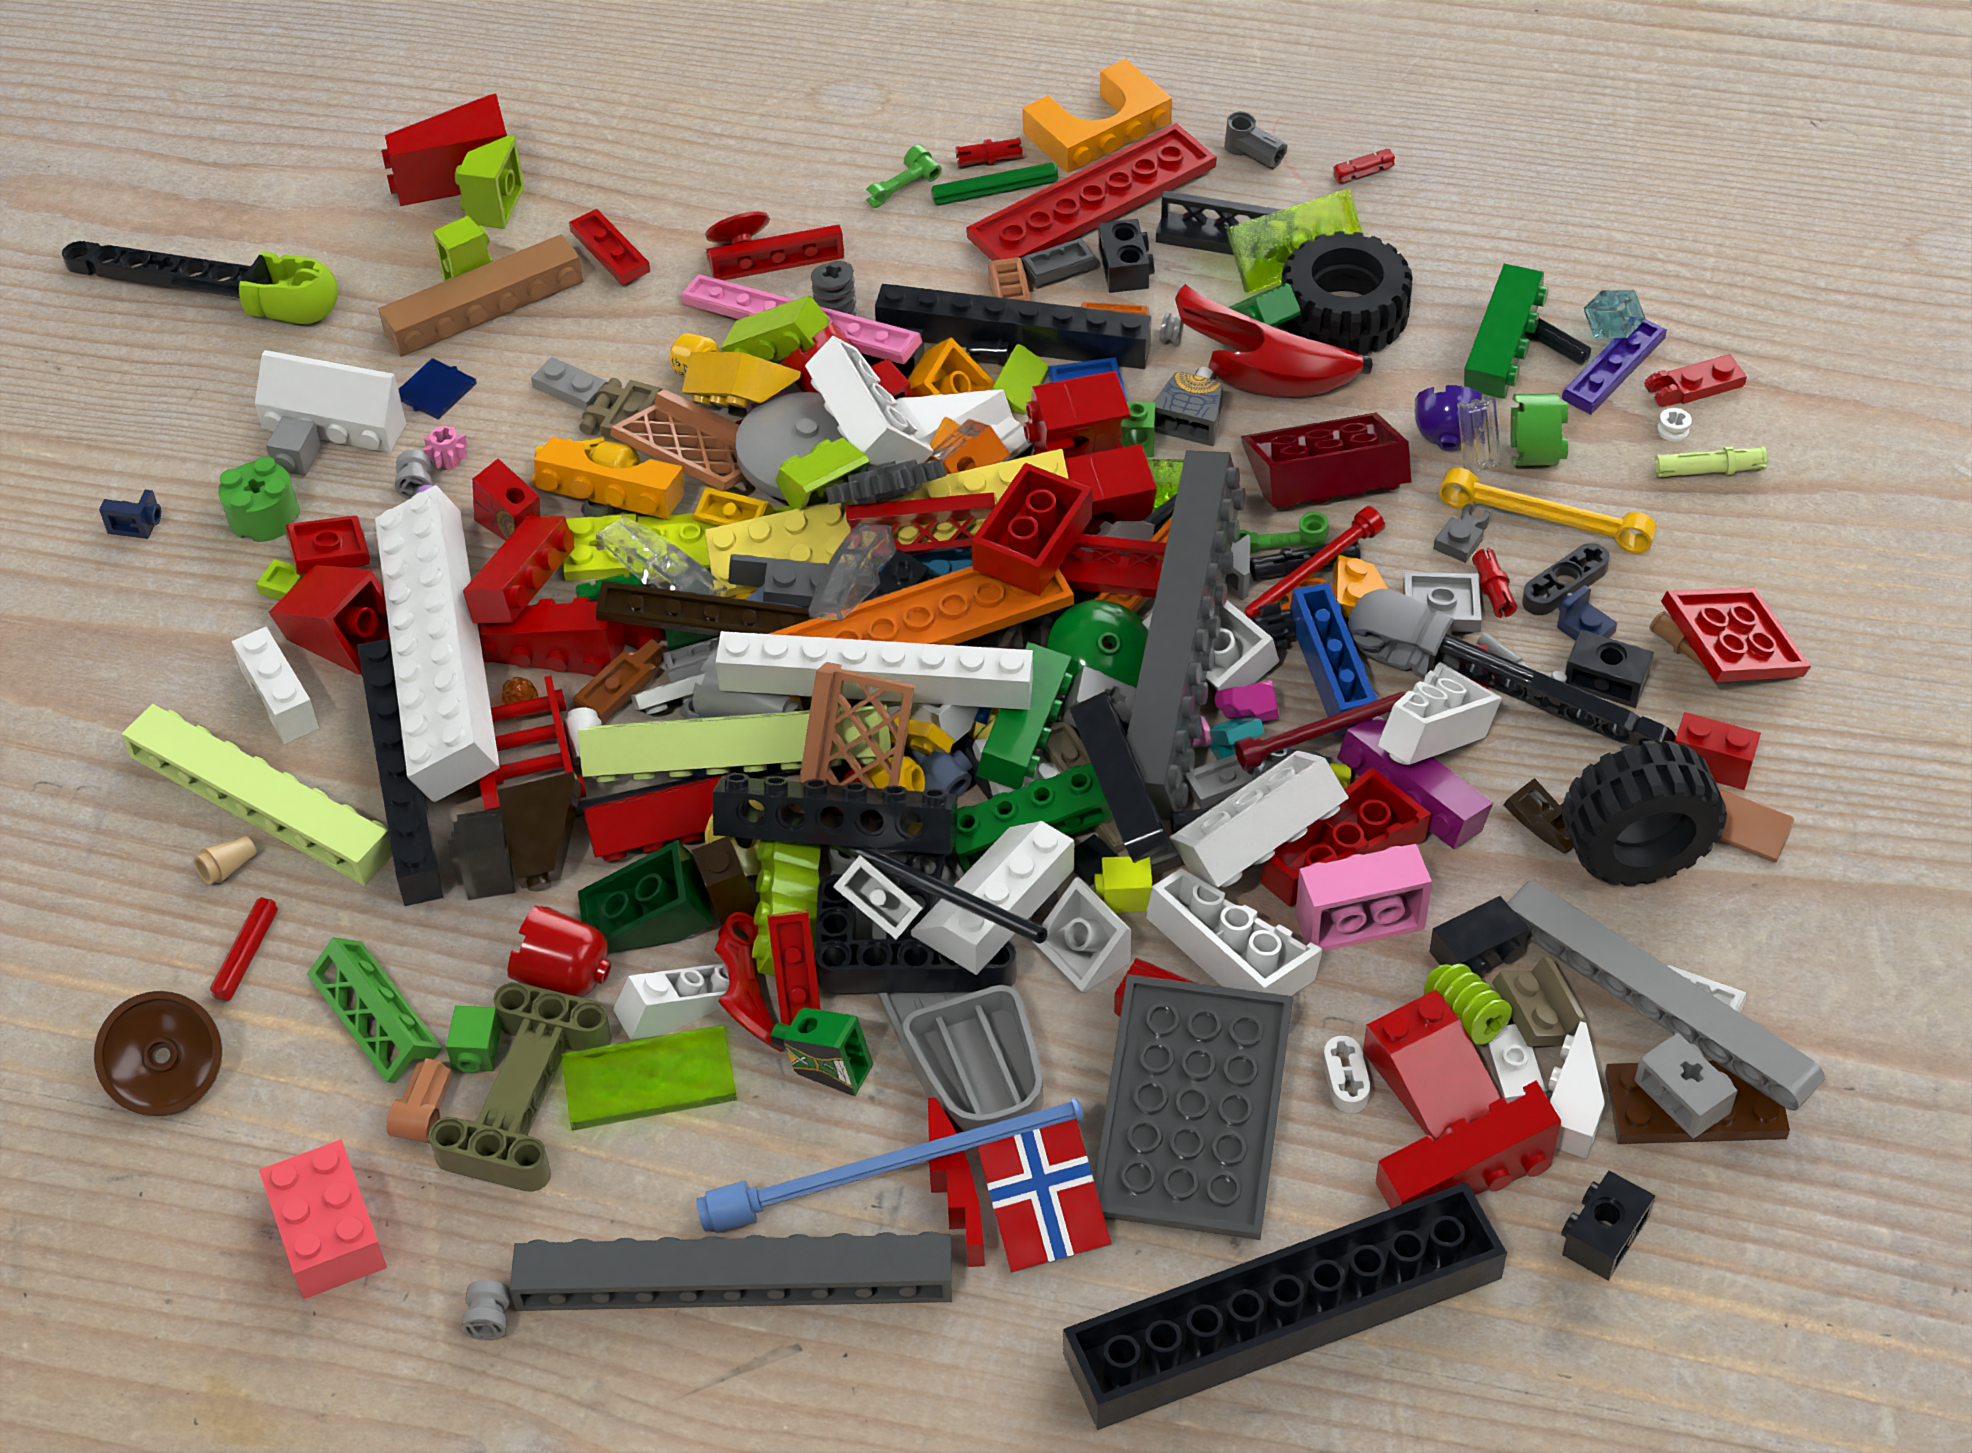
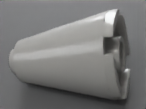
[693,649,803,718]

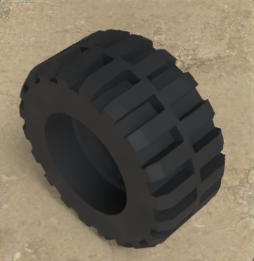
[1281,231,1413,355]
[1562,741,1727,886]

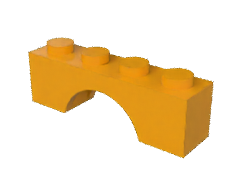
[533,436,684,519]

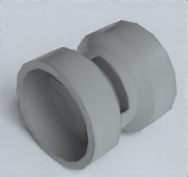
[395,450,432,499]
[461,1280,511,1340]

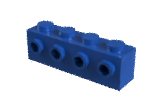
[1289,582,1378,736]

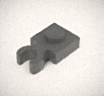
[1433,504,1490,563]

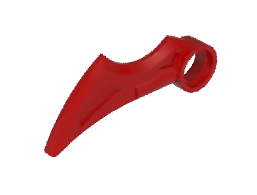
[714,912,784,1052]

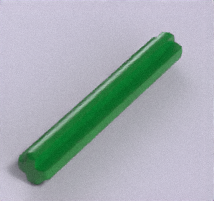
[931,162,1058,205]

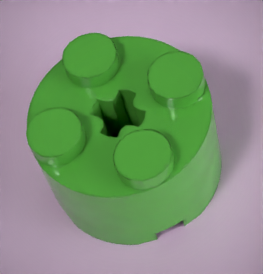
[1510,393,1568,466]
[218,457,300,542]

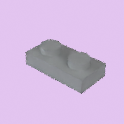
[531,357,607,410]
[1185,754,1253,809]

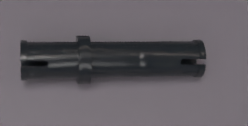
[1250,541,1361,581]

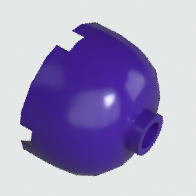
[1414,385,1486,450]

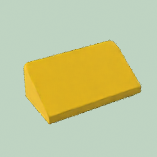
[692,487,776,526]

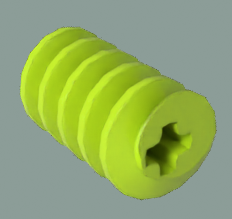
[1424,964,1512,1045]

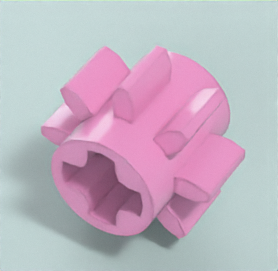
[423,426,468,470]

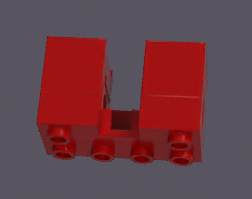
[1023,371,1157,535]

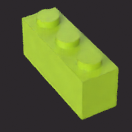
[720,295,830,362]

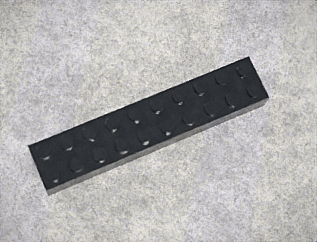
[1063,1181,1507,1430]

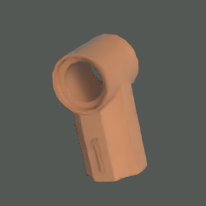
[387,1058,453,1143]

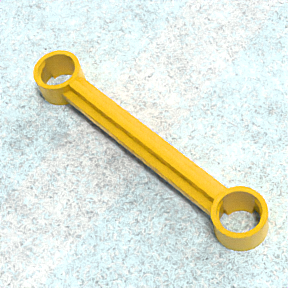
[1438,468,1657,554]

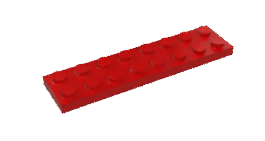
[966,123,1217,261]

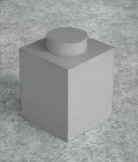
[266,416,322,476]

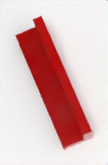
[706,224,844,281]
[846,492,998,559]
[1059,534,1167,598]

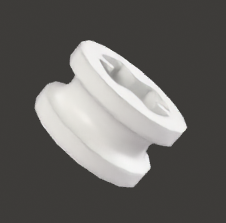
[1657,408,1692,442]

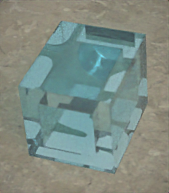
[1583,290,1646,338]

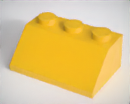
[681,352,801,408]

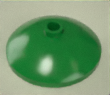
[1046,600,1148,688]

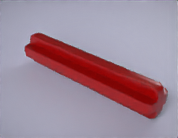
[210,897,278,1001]

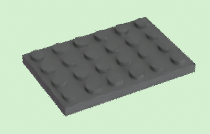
[1094,974,1293,1240]

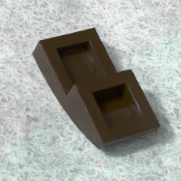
[1503,778,1573,853]

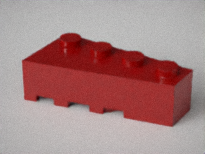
[478,597,625,677]
[1260,767,1431,907]
[1375,1080,1561,1209]

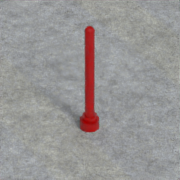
[1244,506,1385,619]

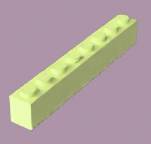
[122,704,393,886]
[578,705,891,782]

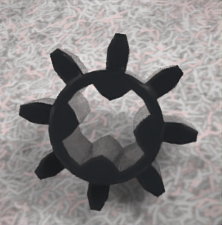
[1251,603,1295,649]

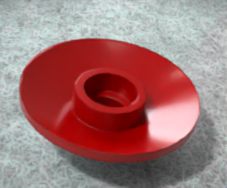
[705,211,770,244]

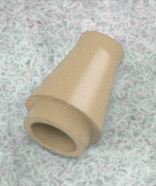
[194,835,256,885]

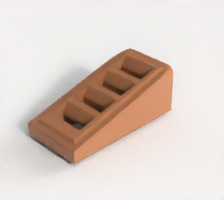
[988,257,1031,301]

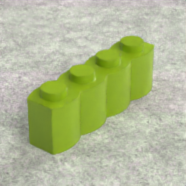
[752,839,820,976]

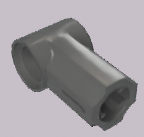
[1224,111,1288,169]

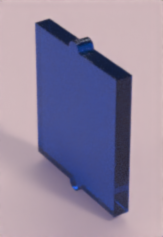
[398,358,477,420]

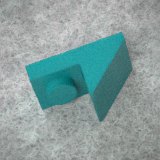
[1209,718,1265,760]

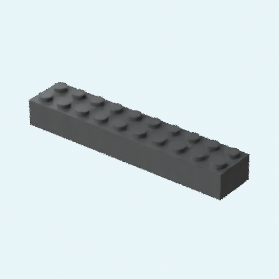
[1127,450,1246,820]

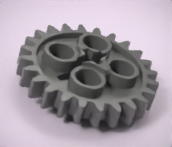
[825,459,946,505]

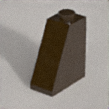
[497,771,582,891]

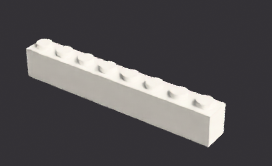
[715,631,1033,710]

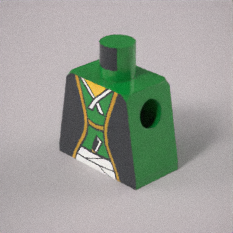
[771,1008,874,1096]

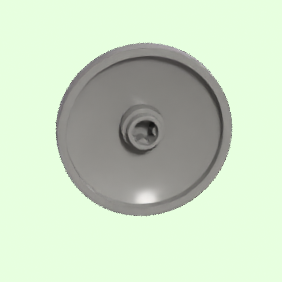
[735,392,873,500]

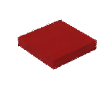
[285,515,370,575]

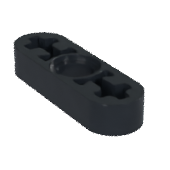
[1522,543,1610,615]

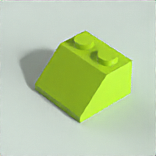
[455,135,525,229]
[775,437,870,511]

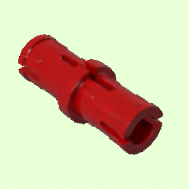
[955,137,1023,167]
[1472,548,1517,618]

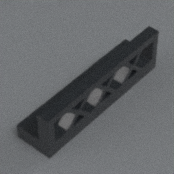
[1156,191,1295,264]

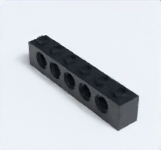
[713,773,958,855]

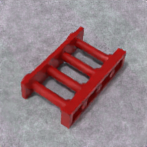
[479,675,587,834]

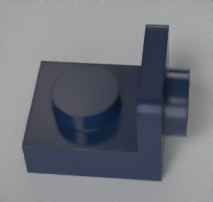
[99,489,162,539]
[1557,585,1617,641]

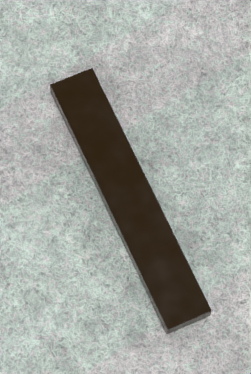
[595,580,827,636]

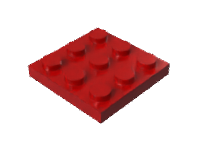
[1661,587,1811,682]

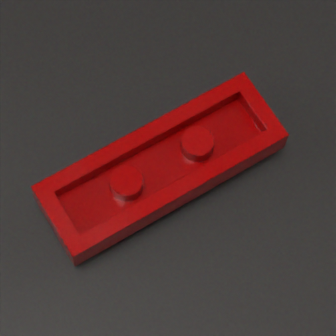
[569,209,650,285]
[767,910,821,1025]

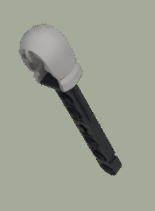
[1348,588,1676,747]

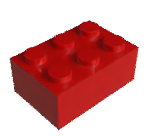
[971,462,1092,596]

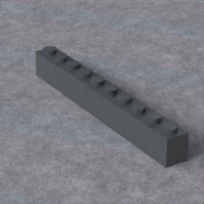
[510,1231,952,1311]

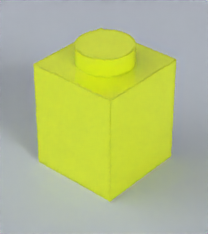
[1094,856,1152,913]

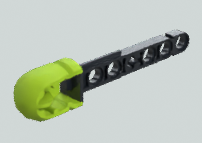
[62,241,338,324]

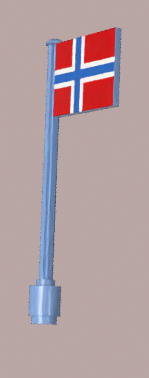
[696,1098,1112,1273]

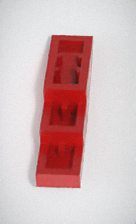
[928,1097,985,1267]

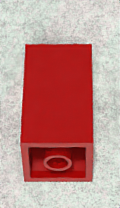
[381,94,507,206]

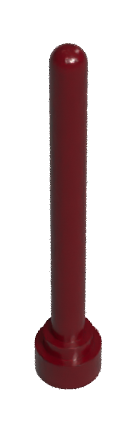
[1234,692,1406,771]

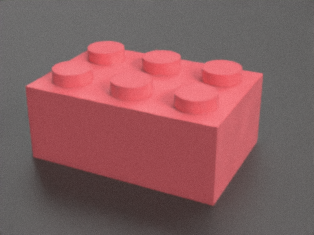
[259,1139,387,1299]

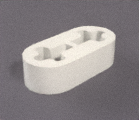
[1323,1036,1370,1113]

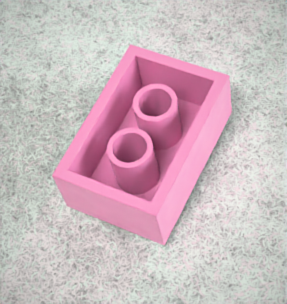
[1295,844,1432,952]

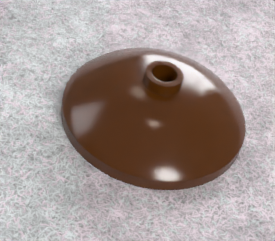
[94,991,223,1116]

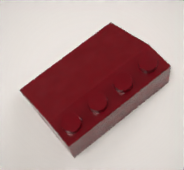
[1241,412,1412,509]

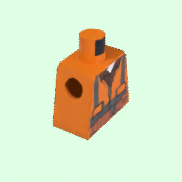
[929,419,1011,475]

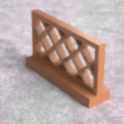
[610,389,746,492]
[794,662,915,816]

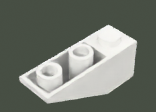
[613,963,729,1040]
[1547,1021,1605,1159]

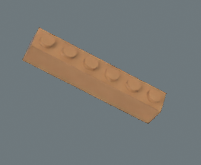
[378,234,583,357]

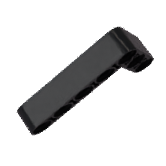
[1069,691,1171,863]
[815,874,1017,993]

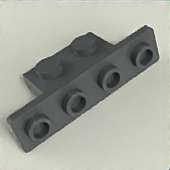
[728,554,879,609]

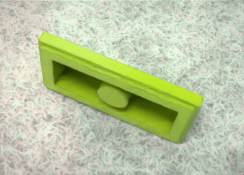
[992,344,1050,415]

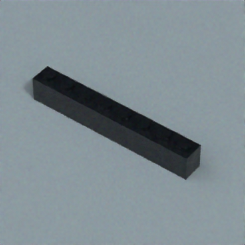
[875,283,1151,369]
[357,638,444,906]

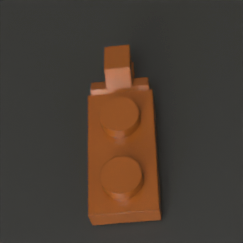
[573,639,664,725]

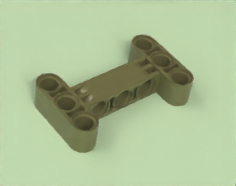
[428,982,612,1192]

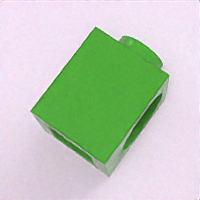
[1119,401,1155,457]
[446,1005,501,1073]

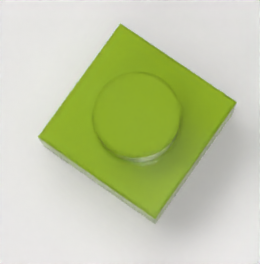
[256,559,305,600]

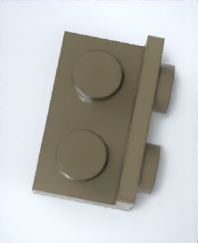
[1492,957,1586,1047]

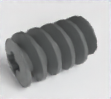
[811,261,857,316]

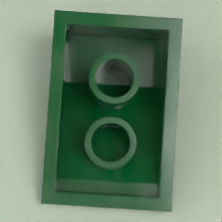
[578,840,712,953]

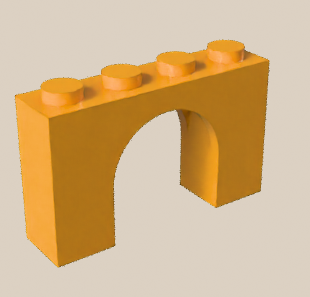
[1022,59,1172,173]

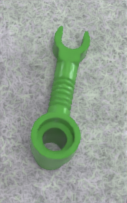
[866,144,942,208]
[1234,512,1329,554]

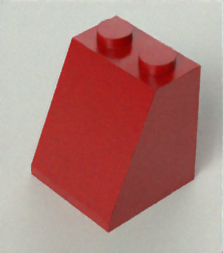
[268,565,390,675]

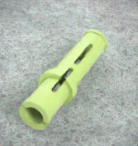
[1655,446,1767,478]

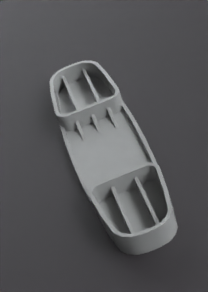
[825,754,1043,1134]

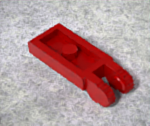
[1644,354,1747,407]

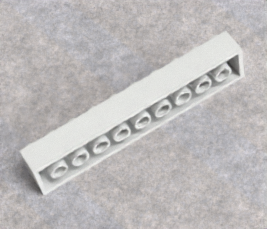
[375,485,500,802]

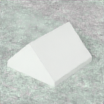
[1033,877,1131,992]

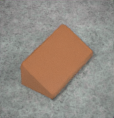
[1719,789,1794,862]

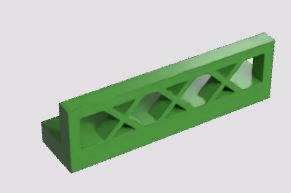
[307,937,442,1083]

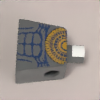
[1153,367,1223,446]

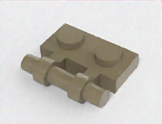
[579,378,662,440]

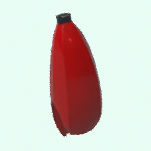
[1175,284,1373,398]

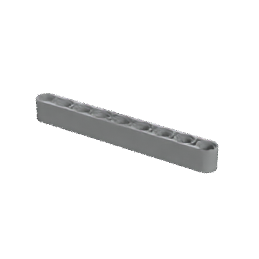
[1507,881,1825,1111]

